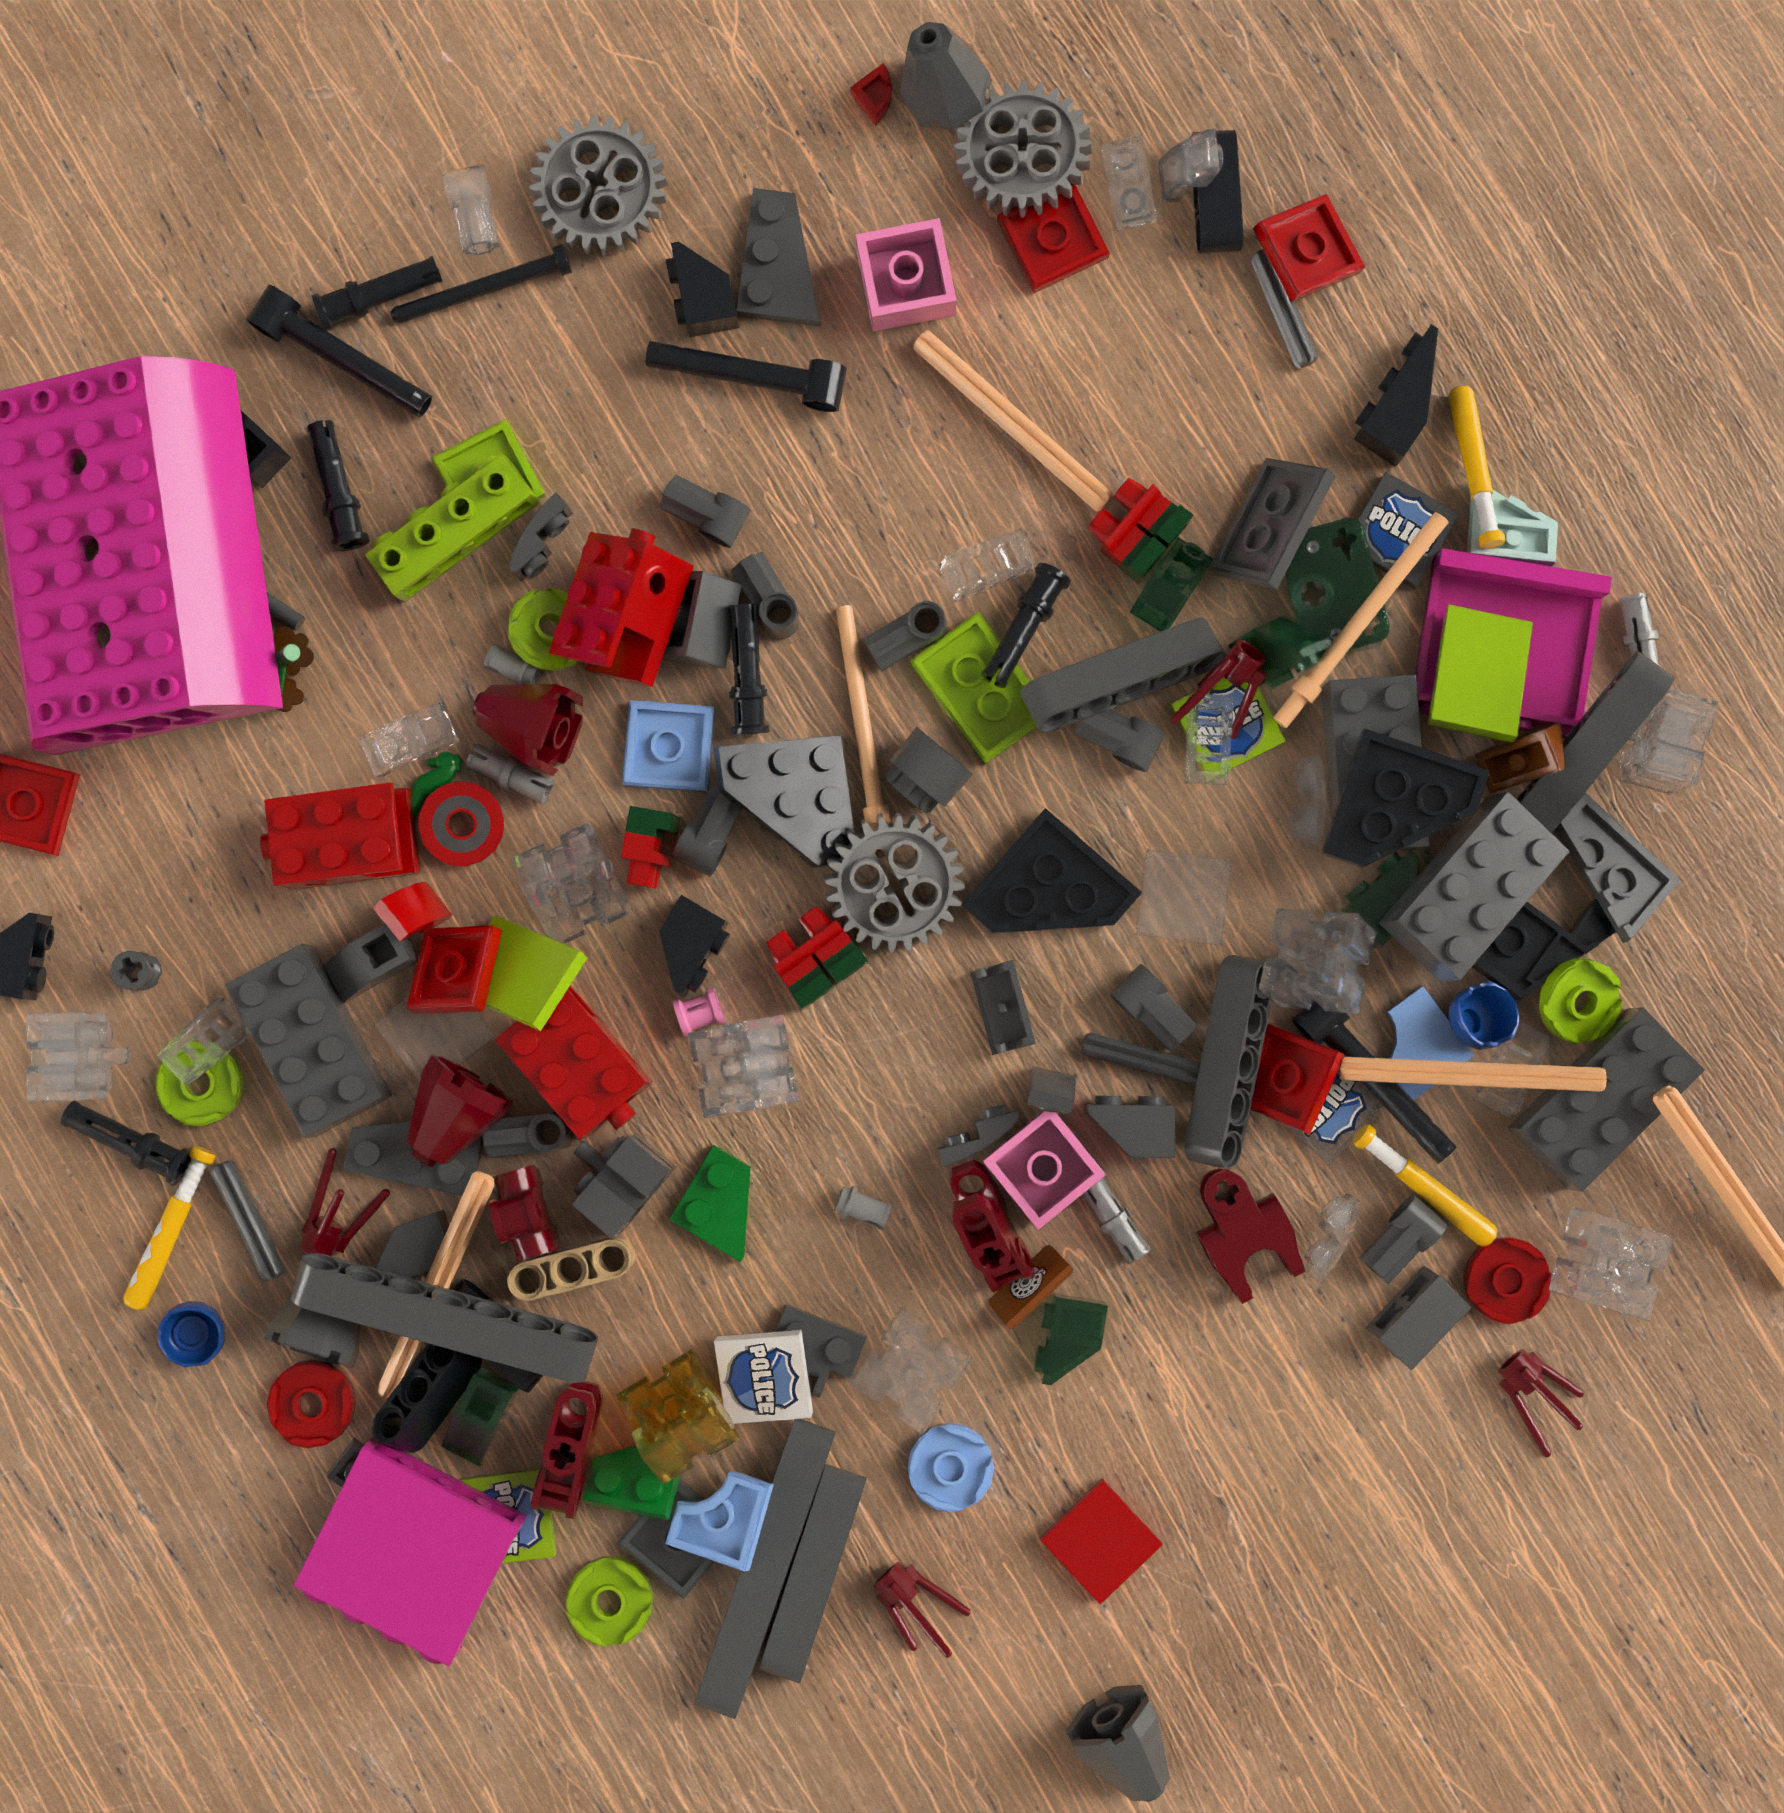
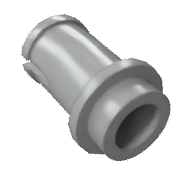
[484,644,541,684]
[834,1186,892,1230]

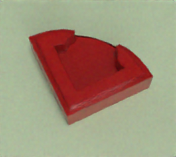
[850,63,892,126]

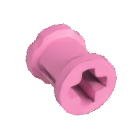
[673,987,726,1037]

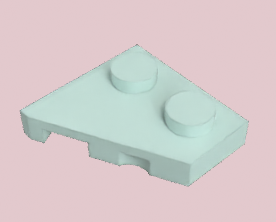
[1467,490,1558,567]

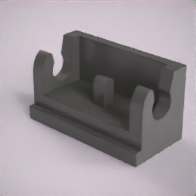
[970,960,1036,1055]
[1365,1266,1471,1370]

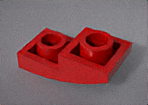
[373,882,452,942]

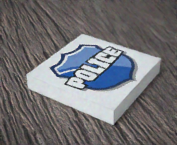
[714,1330,813,1424]

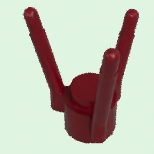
[1170,640,1267,739]
[299,1148,390,1256]
[1498,1349,1584,1457]
[873,1562,971,1658]

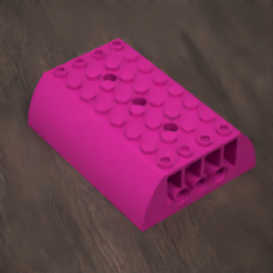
[0,356,283,755]

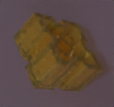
[616,1349,740,1484]

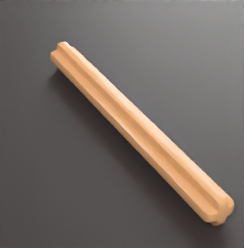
[913,330,1112,511]
[1340,1057,1607,1092]
[1653,1085,1784,1288]
[378,1171,494,1398]

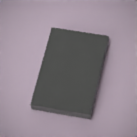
[1209,458,1335,590]

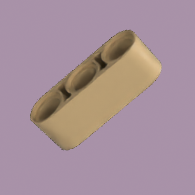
[507,1237,635,1301]

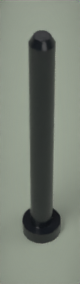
[390,244,572,323]

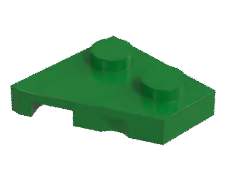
[669,1145,751,1262]
[582,1433,690,1520]

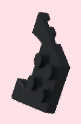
[1472,899,1617,1001]

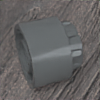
[886,727,973,813]

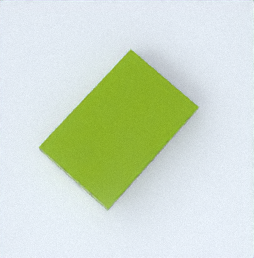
[1428,604,1533,743]
[910,612,1037,765]
[485,915,588,1031]

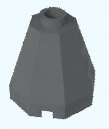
[900,22,992,130]
[264,1297,360,1369]
[1066,1685,1170,1802]

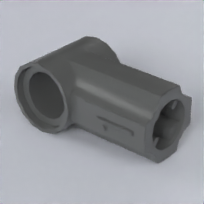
[659,474,751,548]
[731,552,799,640]
[863,601,947,671]
[1073,709,1165,772]
[672,785,743,877]
[1110,964,1198,1051]
[483,1112,574,1157]
[1359,1194,1448,1284]

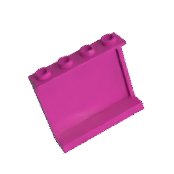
[1414,548,1612,738]
[294,1436,527,1666]

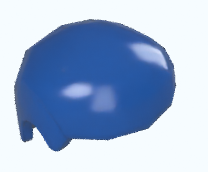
[1448,981,1520,1050]
[157,1301,225,1367]

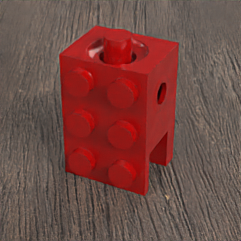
[548,528,694,687]
[260,782,420,890]
[495,985,653,1140]

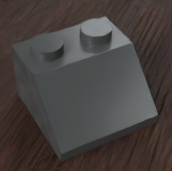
[662,571,741,668]

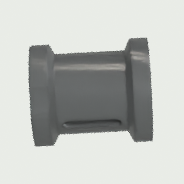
[110,951,162,991]

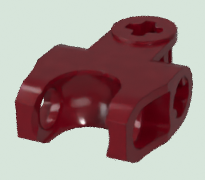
[950,1160,1035,1293]
[489,1164,560,1261]
[1196,1168,1306,1304]
[530,1381,604,1519]

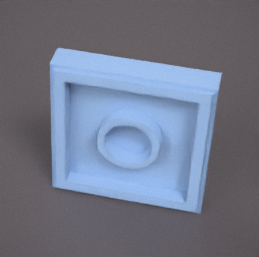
[622,700,715,792]

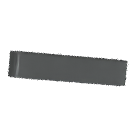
[1020,618,1226,733]
[1516,651,1675,833]
[1184,955,1276,1169]
[758,1464,867,1683]

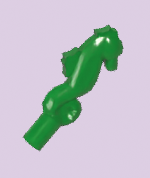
[411,752,463,816]

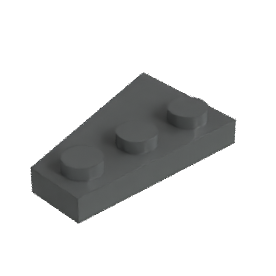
[736,188,820,326]
[1555,793,1680,943]
[343,1121,484,1195]

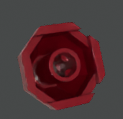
[473,684,583,776]
[407,1055,513,1167]

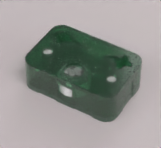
[1284,518,1390,663]

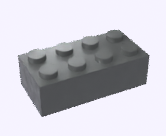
[1321,674,1429,852]
[1378,792,1570,981]
[225,943,392,1138]
[1508,1007,1705,1192]

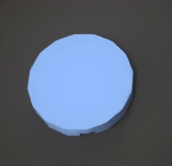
[907,1422,994,1512]

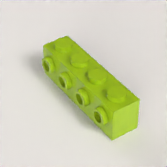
[365,453,541,602]

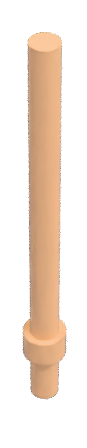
[1273,512,1449,729]
[836,605,891,859]

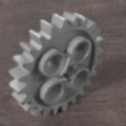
[954,81,1092,217]
[529,115,668,256]
[824,812,965,952]

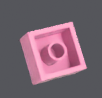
[856,218,957,332]
[981,1110,1106,1230]

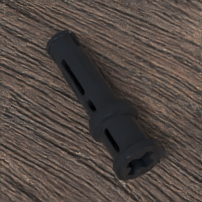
[311,256,443,331]
[306,420,370,551]
[981,563,1071,688]
[729,604,770,734]
[61,1100,191,1186]

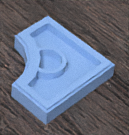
[1386,986,1475,1100]
[665,1471,774,1572]

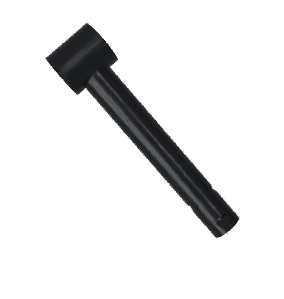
[246,284,432,418]
[645,341,847,412]
[1291,990,1457,1164]

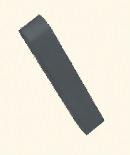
[291,1253,598,1383]
[694,1419,836,1719]

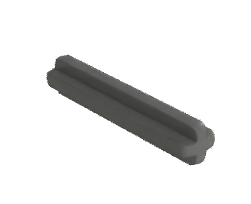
[1251,249,1318,368]
[1081,1033,1200,1085]
[210,1160,285,1282]

